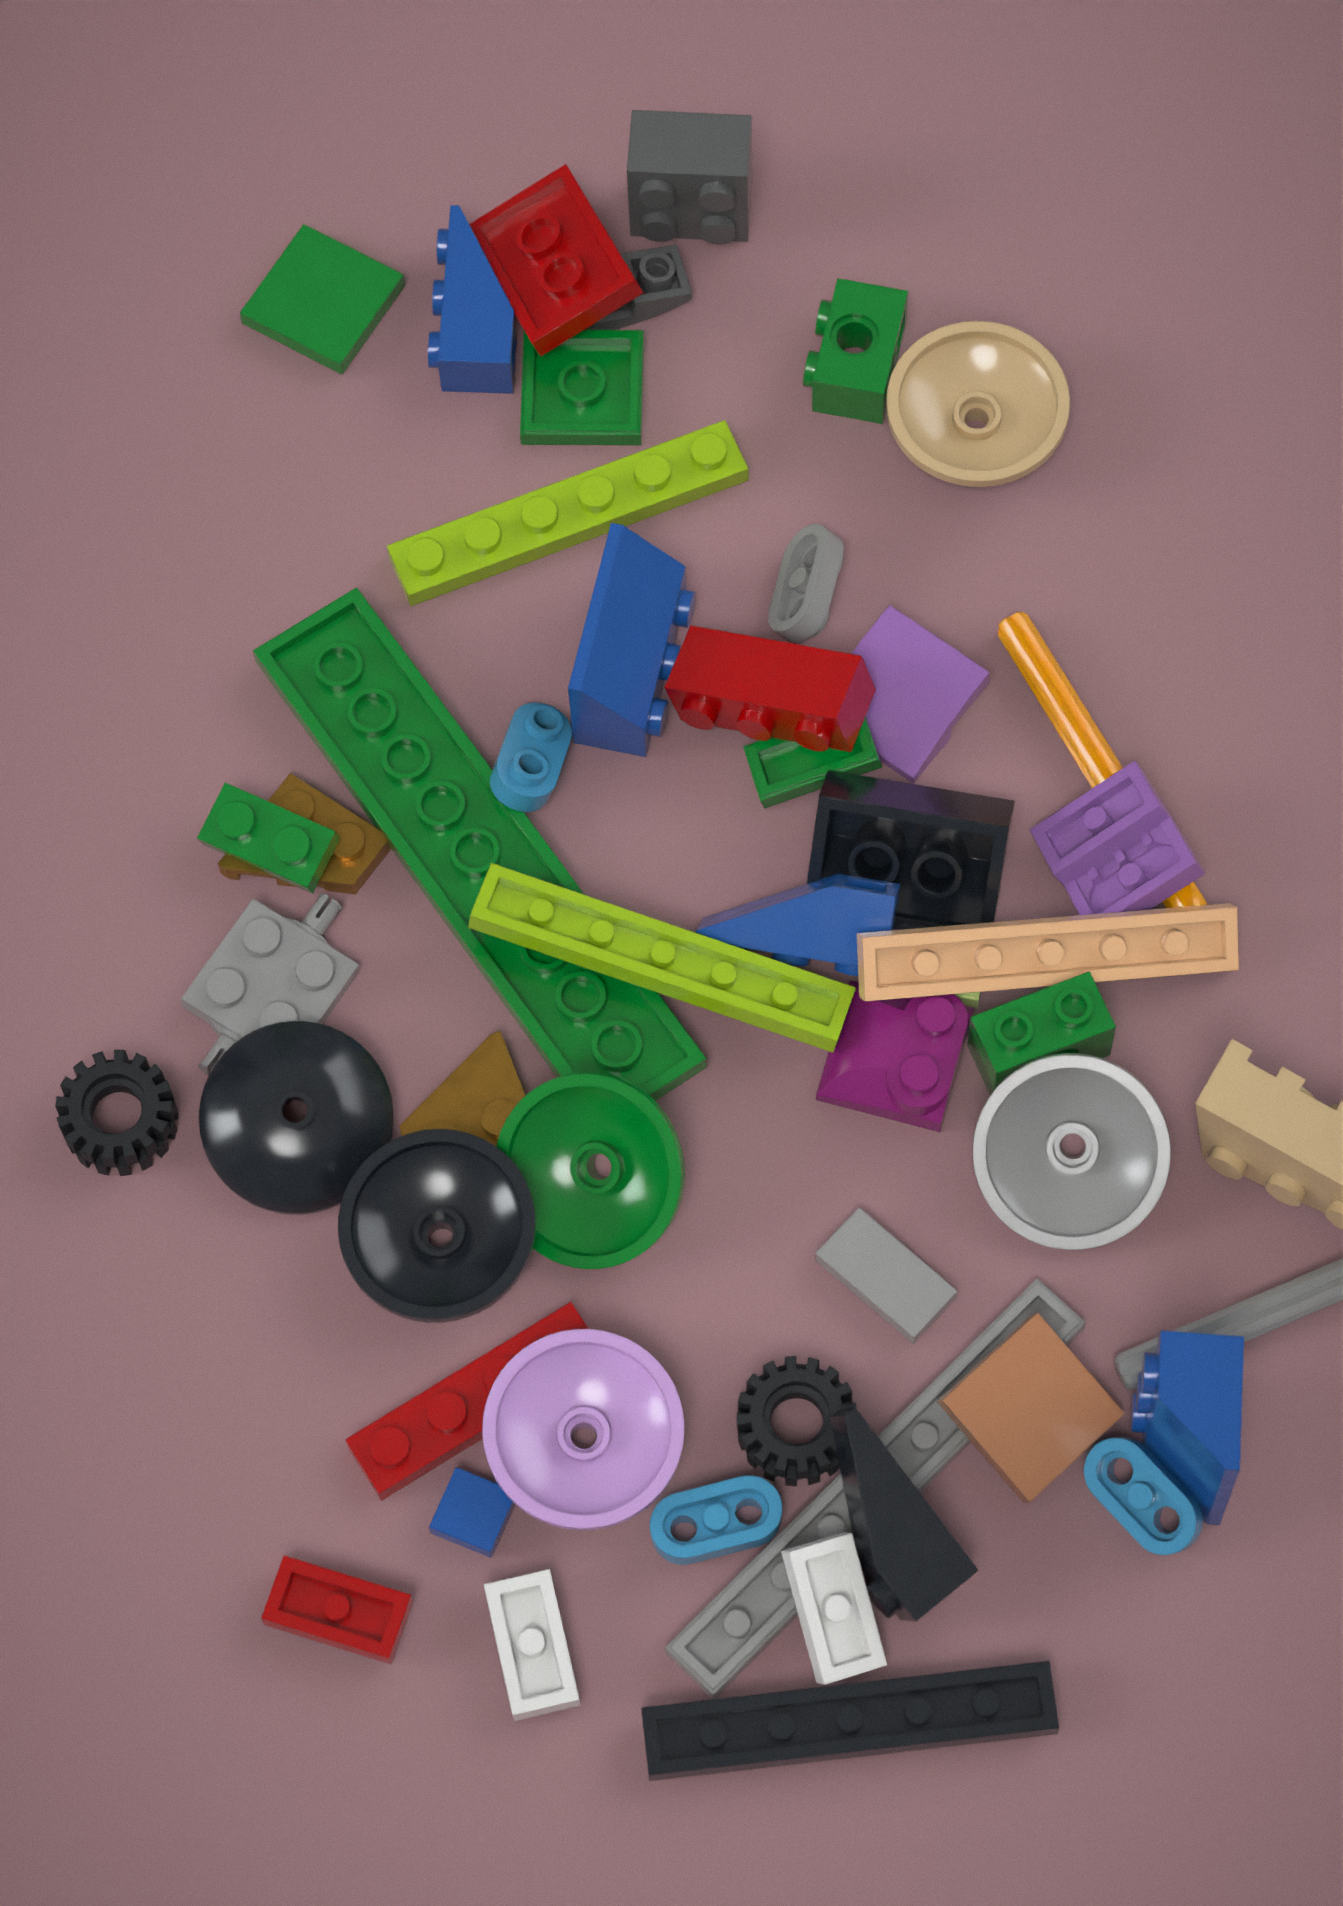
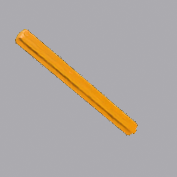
[998,612,1207,908]

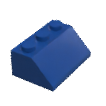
[568,523,695,757]
[1131,1331,1244,1525]

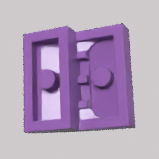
[851,605,990,784]
[1030,761,1206,915]

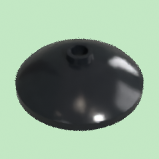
[199,1021,394,1215]
[338,1129,536,1323]

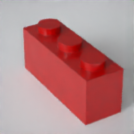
[664,625,876,752]

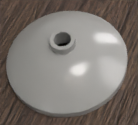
[973,1053,1171,1250]

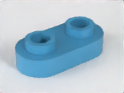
[490,702,572,812]
[1084,1437,1203,1555]
[650,1476,782,1565]

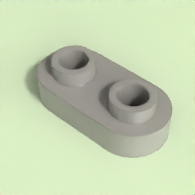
[768,524,844,643]

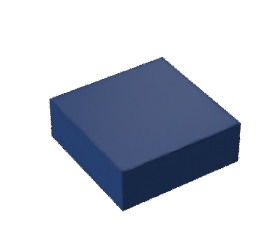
[429,1467,515,1558]

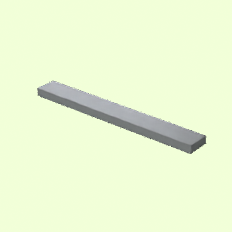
[665,1278,1086,1699]

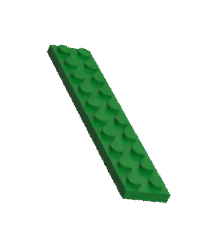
[253,587,707,1101]

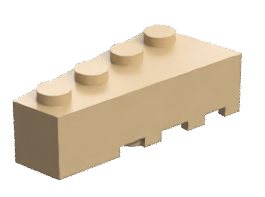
[1195,1039,1343,1230]

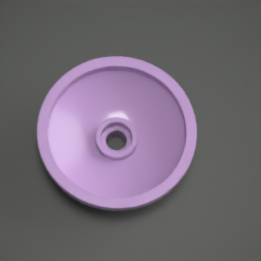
[483,1329,684,1530]

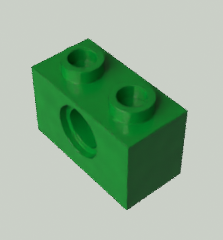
[803,278,908,424]
[967,971,1116,1095]

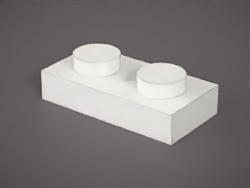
[781,1532,887,1685]
[484,1569,581,1721]

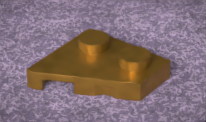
[218,773,391,895]
[399,1031,526,1146]

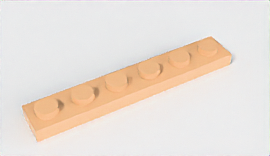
[857,903,1239,1001]

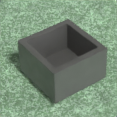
[627,110,752,244]

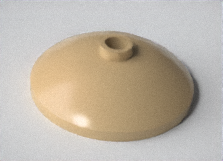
[886,321,1070,487]

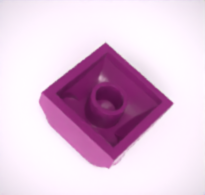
[816,981,974,1132]

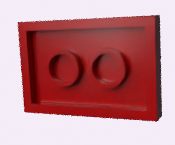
[469,164,643,356]

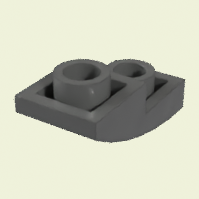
[585,244,692,330]

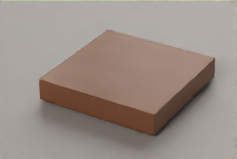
[937,1313,1125,1503]

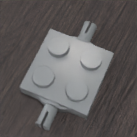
[181,893,359,1075]

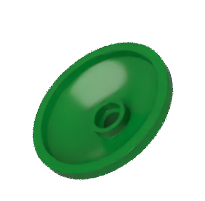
[496,1072,685,1269]

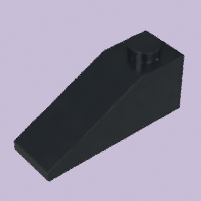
[830,1407,979,1622]

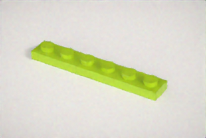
[386,420,749,607]
[468,863,856,1053]

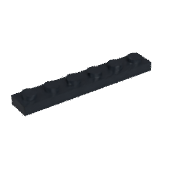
[641,1661,1059,1781]

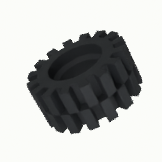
[55,1049,178,1176]
[736,1356,857,1487]

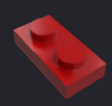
[261,1555,413,1665]

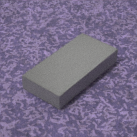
[815,1207,958,1344]

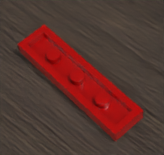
[345,1302,589,1501]

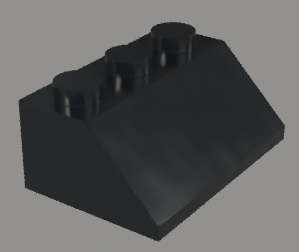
[807,770,1015,930]

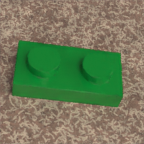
[197,782,341,894]

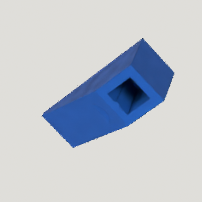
[428,205,517,394]
[695,874,900,976]

